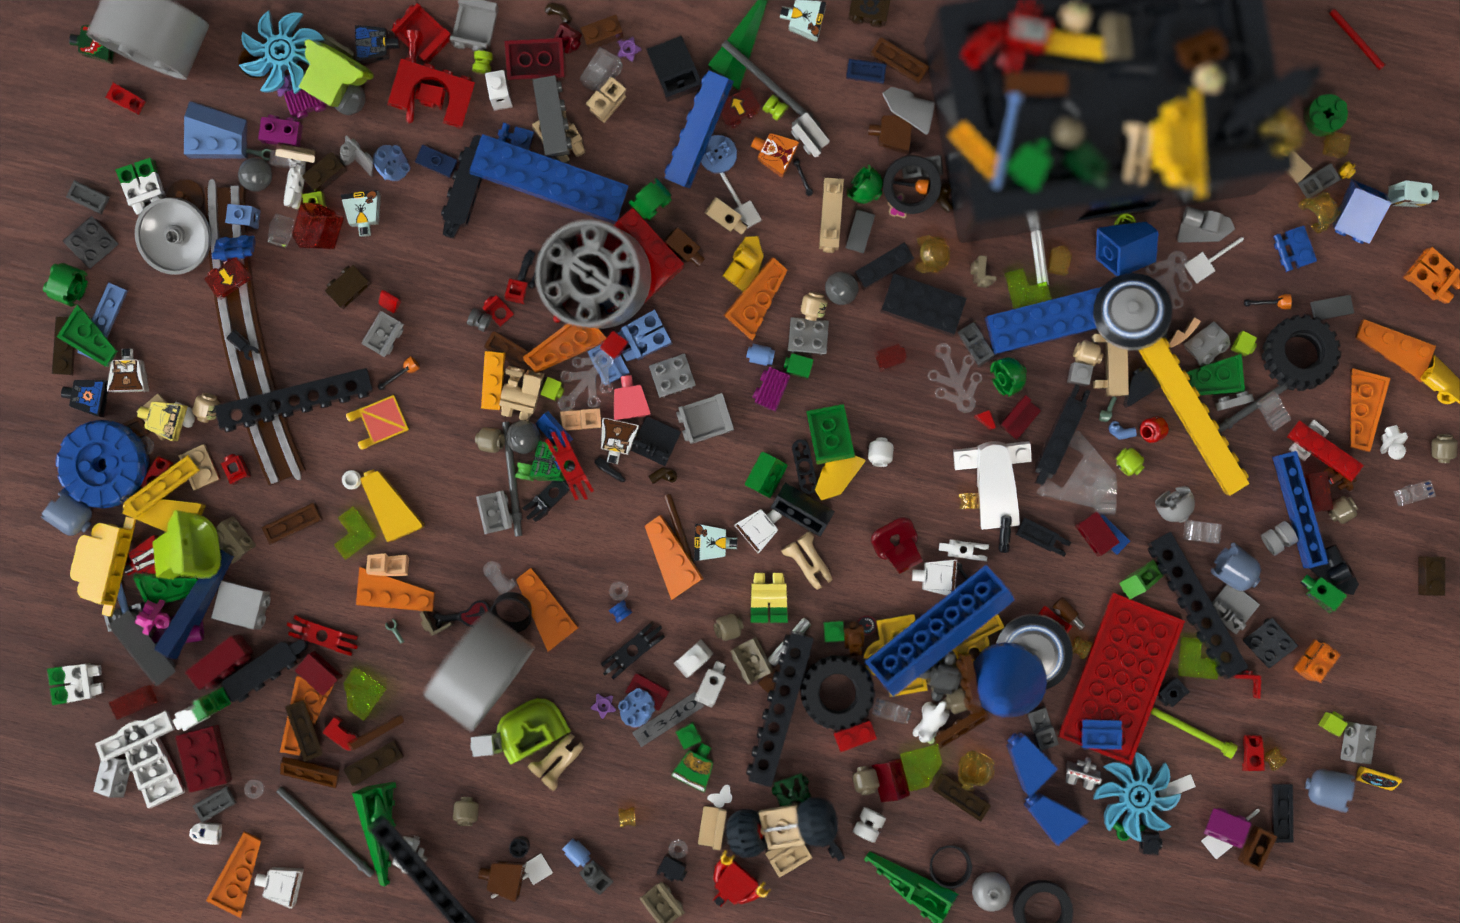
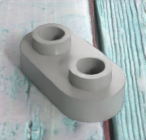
[1215,391,1254,411]

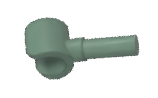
[246,148,272,161]
[1099,396,1117,422]
[385,619,404,644]

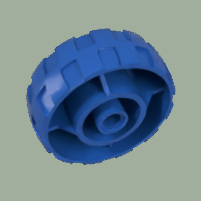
[56,420,149,508]

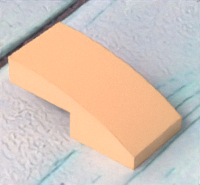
[1168,317,1201,349]
[560,409,601,431]
[366,553,409,576]

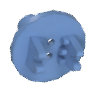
[701,135,737,174]
[373,145,410,181]
[618,688,656,727]

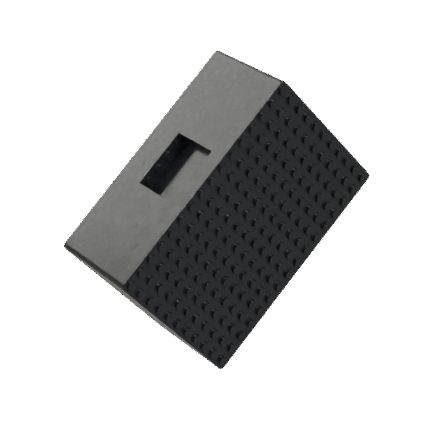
[924,0,1294,243]

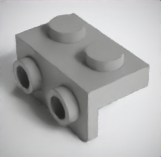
[791,112,830,157]
[361,311,404,357]
[1184,321,1231,367]
[476,490,513,534]
[1341,721,1377,764]
[93,757,130,798]

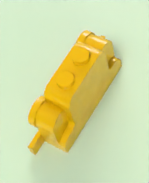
[1151,90,1207,197]
[70,517,137,617]

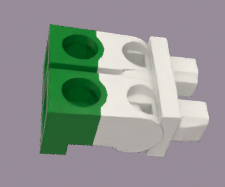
[115,158,166,216]
[47,663,104,705]
[173,687,231,731]

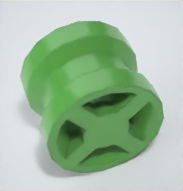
[515,462,534,481]

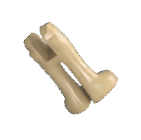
[1124,124,1152,184]
[781,531,833,590]
[527,733,584,791]

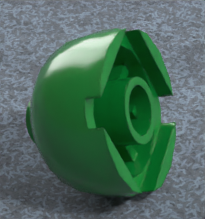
[846,165,883,204]
[990,357,1027,397]

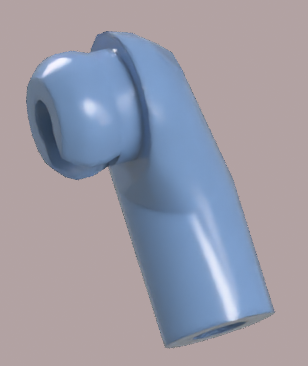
[1109,421,1137,440]

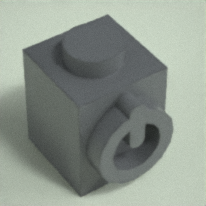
[579,860,614,895]

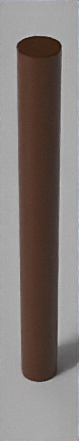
[664,494,695,564]

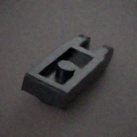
[1015,518,1071,557]

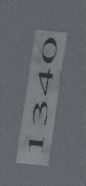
[632,692,704,747]

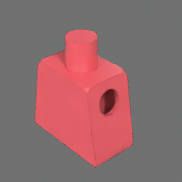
[614,375,651,421]

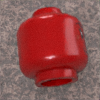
[1140,416,1169,443]

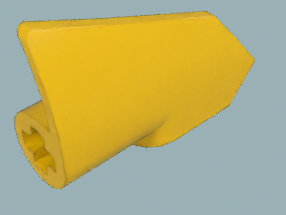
[722,236,764,291]
[1421,355,1460,404]
[815,456,865,501]

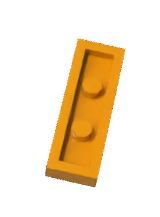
[949,121,1006,180]
[481,351,505,410]

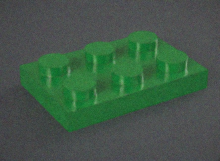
[806,404,855,464]

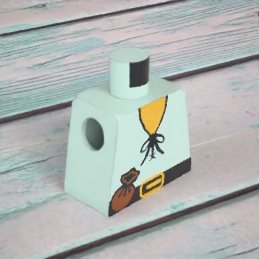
[780,0,826,42]
[1388,181,1439,207]
[341,190,380,237]
[694,524,737,561]

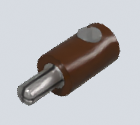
[1052,597,1085,630]

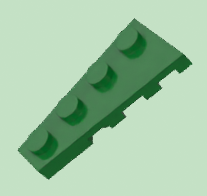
[1186,353,1245,396]

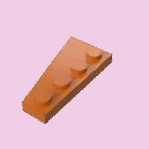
[523,312,606,373]
[280,676,334,756]

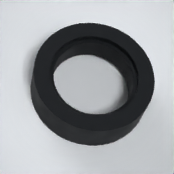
[883,155,941,214]
[1013,880,1073,923]

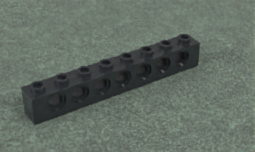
[214,368,373,432]
[1147,532,1249,679]
[746,630,814,787]
[368,814,477,923]

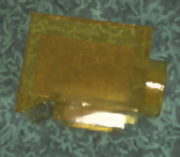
[1322,132,1351,158]
[1047,246,1072,276]

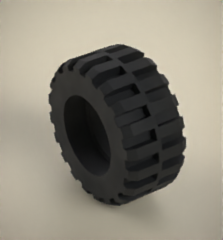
[1262,314,1341,391]
[801,655,875,730]

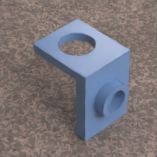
[225,204,261,229]

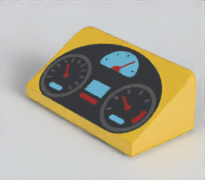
[1356,766,1402,791]

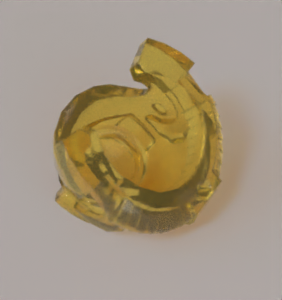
[1260,110,1303,155]
[1298,191,1341,233]
[915,235,950,273]
[958,751,995,790]

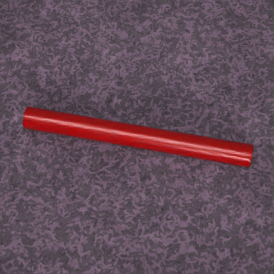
[1329,9,1385,70]

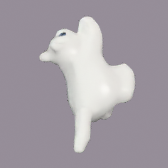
[912,701,950,744]

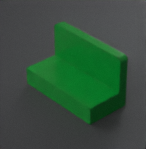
[745,452,788,498]

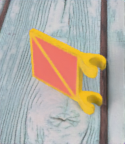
[346,395,409,450]

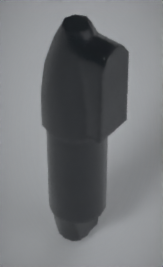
[517,250,536,281]
[594,457,626,482]

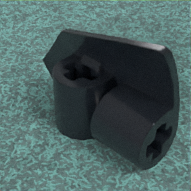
[1309,544,1359,595]

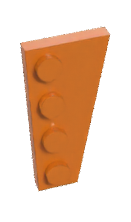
[723,257,787,341]
[1356,319,1436,382]
[1350,368,1391,452]
[645,515,704,600]
[356,567,435,612]
[516,568,578,652]
[206,831,261,918]

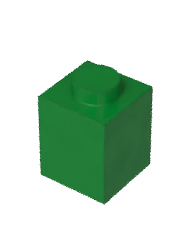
[784,353,814,379]
[823,621,845,642]
[676,722,702,750]

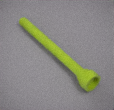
[1151,707,1238,759]

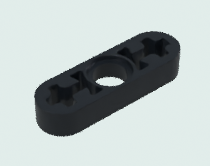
[792,439,817,494]

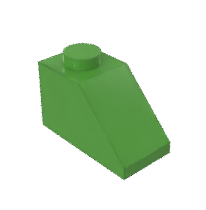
[1119,560,1164,599]

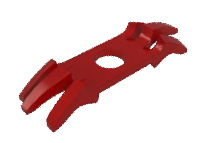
[997,0,1042,72]
[545,431,594,501]
[286,615,358,656]

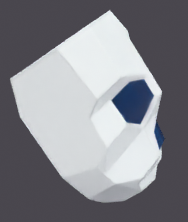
[189,822,222,845]

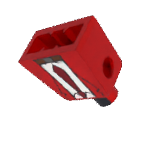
[961,23,1008,69]
[124,535,159,576]

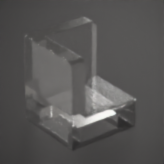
[267,214,294,247]

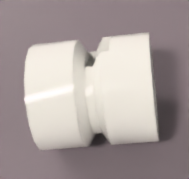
[852,807,886,843]

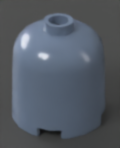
[41,488,92,536]
[1211,543,1261,591]
[1305,769,1355,813]

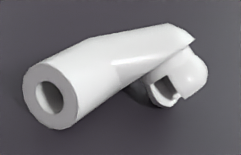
[174,401,195,428]

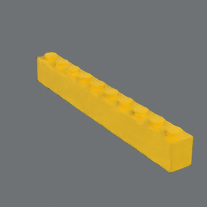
[1138,337,1250,496]

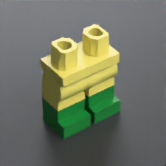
[750,573,788,623]

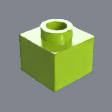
[302,191,327,216]
[1230,331,1257,356]
[540,377,565,401]
[1318,711,1348,737]

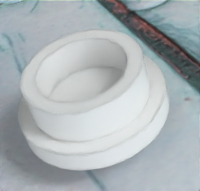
[342,470,361,489]

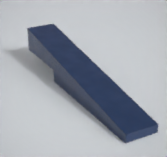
[154,549,234,659]

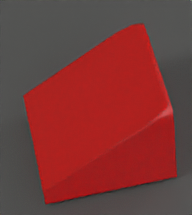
[505,278,528,304]
[378,290,401,313]
[600,331,628,359]
[974,410,996,430]

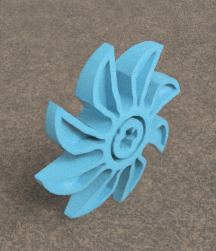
[239,11,324,94]
[1093,752,1181,842]

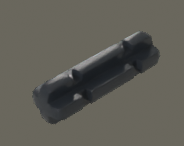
[998,515,1012,553]

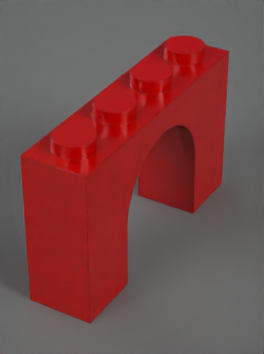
[387,57,475,129]

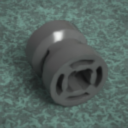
[467,307,492,332]

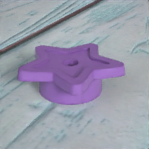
[617,37,641,61]
[277,75,293,97]
[591,694,616,719]

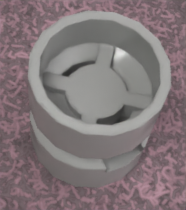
[1261,521,1298,556]

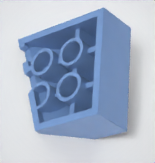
[184,101,247,159]

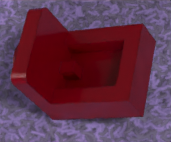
[554,22,582,54]

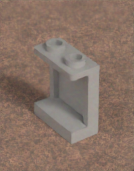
[450,0,499,52]
[676,393,734,445]
[211,581,271,629]

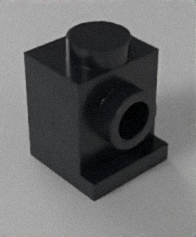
[1158,677,1190,707]
[1139,832,1162,855]
[656,854,688,881]

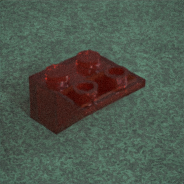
[291,203,344,249]

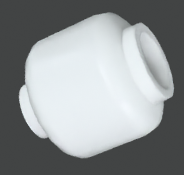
[868,437,894,467]

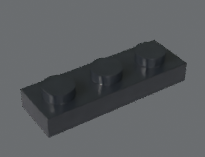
[1272,784,1294,843]

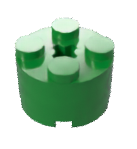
[1303,94,1348,137]
[629,178,672,221]
[43,263,88,307]

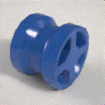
[609,600,632,623]

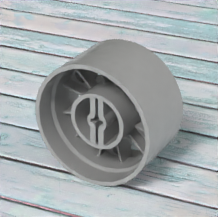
[87,0,209,80]
[536,221,651,329]
[424,611,535,732]

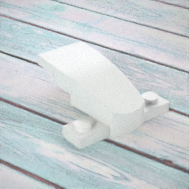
[953,441,1032,530]
[95,711,185,809]

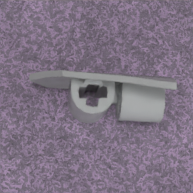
[882,87,935,135]
[1177,206,1235,243]

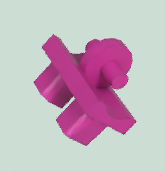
[135,599,171,635]

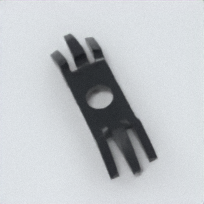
[522,467,582,522]
[601,621,665,680]

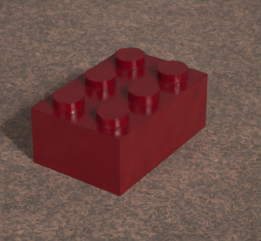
[505,38,566,80]
[185,634,254,690]
[175,725,232,793]

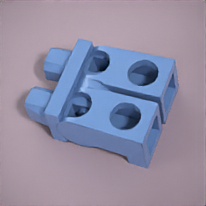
[618,310,673,361]

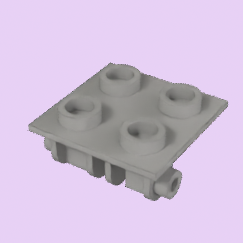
[340,135,373,177]
[788,317,829,355]
[649,354,696,398]
[1212,584,1260,634]

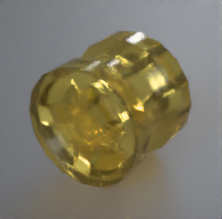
[959,493,979,509]
[1072,636,1092,660]
[1264,747,1287,771]
[619,807,636,828]

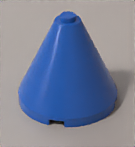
[973,643,1047,717]

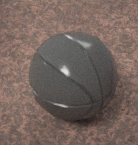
[334,85,366,115]
[238,158,272,192]
[825,271,859,305]
[506,420,540,454]

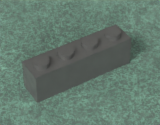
[532,75,572,158]
[108,610,176,687]

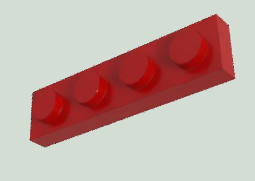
[1287,420,1364,482]

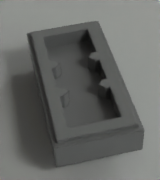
[66,180,110,215]
[193,786,237,822]

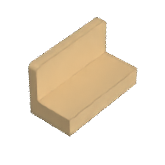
[698,806,727,850]

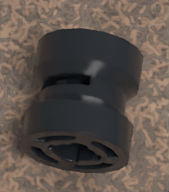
[509,836,530,858]

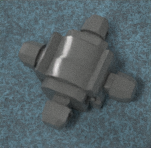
[919,651,962,701]

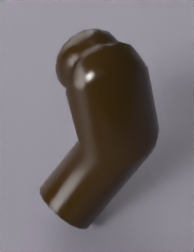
[545,2,572,24]
[937,183,953,213]
[648,467,677,484]

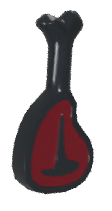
[433,600,490,628]

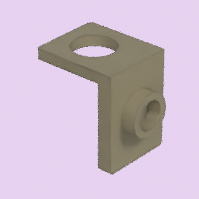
[419,611,454,636]

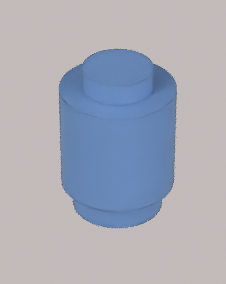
[746,343,775,366]
[562,839,591,867]

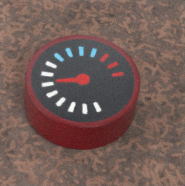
[857,616,877,635]

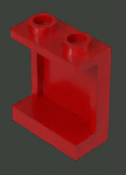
[391,3,452,64]

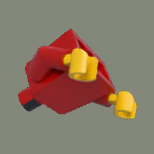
[713,850,771,907]

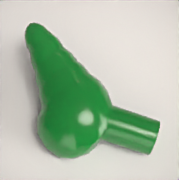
[371,795,396,828]
[1112,821,1146,841]

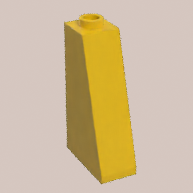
[360,469,425,542]
[122,496,206,532]

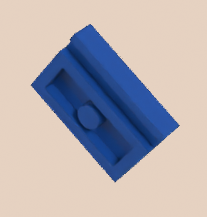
[1081,719,1122,749]

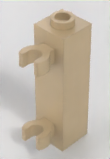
[819,178,844,253]
[1092,334,1129,396]

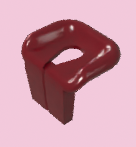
[871,517,923,574]

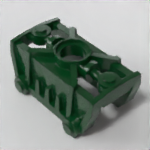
[771,773,812,807]

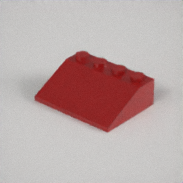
[597,208,684,303]

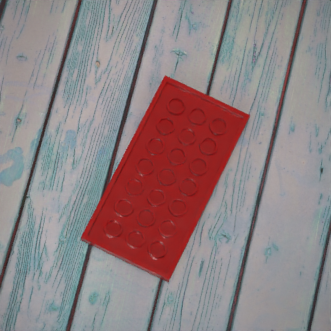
[1058,593,1185,765]

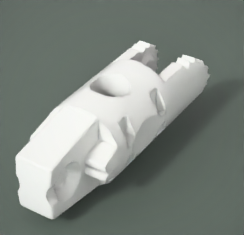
[284,159,306,209]
[938,539,989,562]

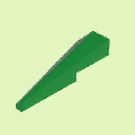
[708,0,768,91]
[352,782,396,886]
[864,851,958,923]

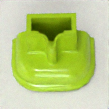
[299,39,374,107]
[153,510,221,579]
[497,698,571,765]

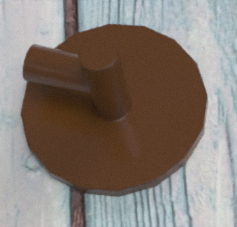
[166,180,204,210]

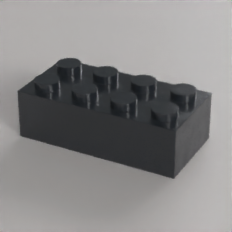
[880,274,967,337]

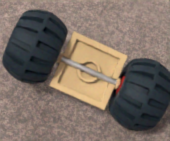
[726,797,838,858]

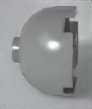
[1155,486,1195,523]
[972,872,1011,912]

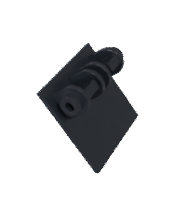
[63,216,119,269]
[631,416,681,466]
[1243,618,1299,669]

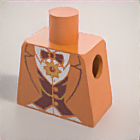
[751,133,799,178]

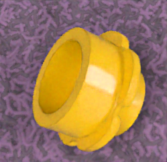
[1338,161,1356,179]

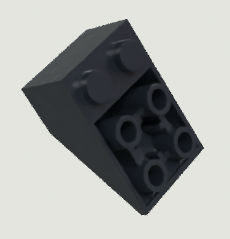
[646,36,702,102]

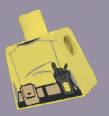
[137,402,188,441]

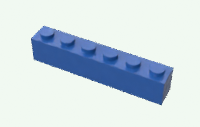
[665,70,734,188]
[1272,451,1328,568]

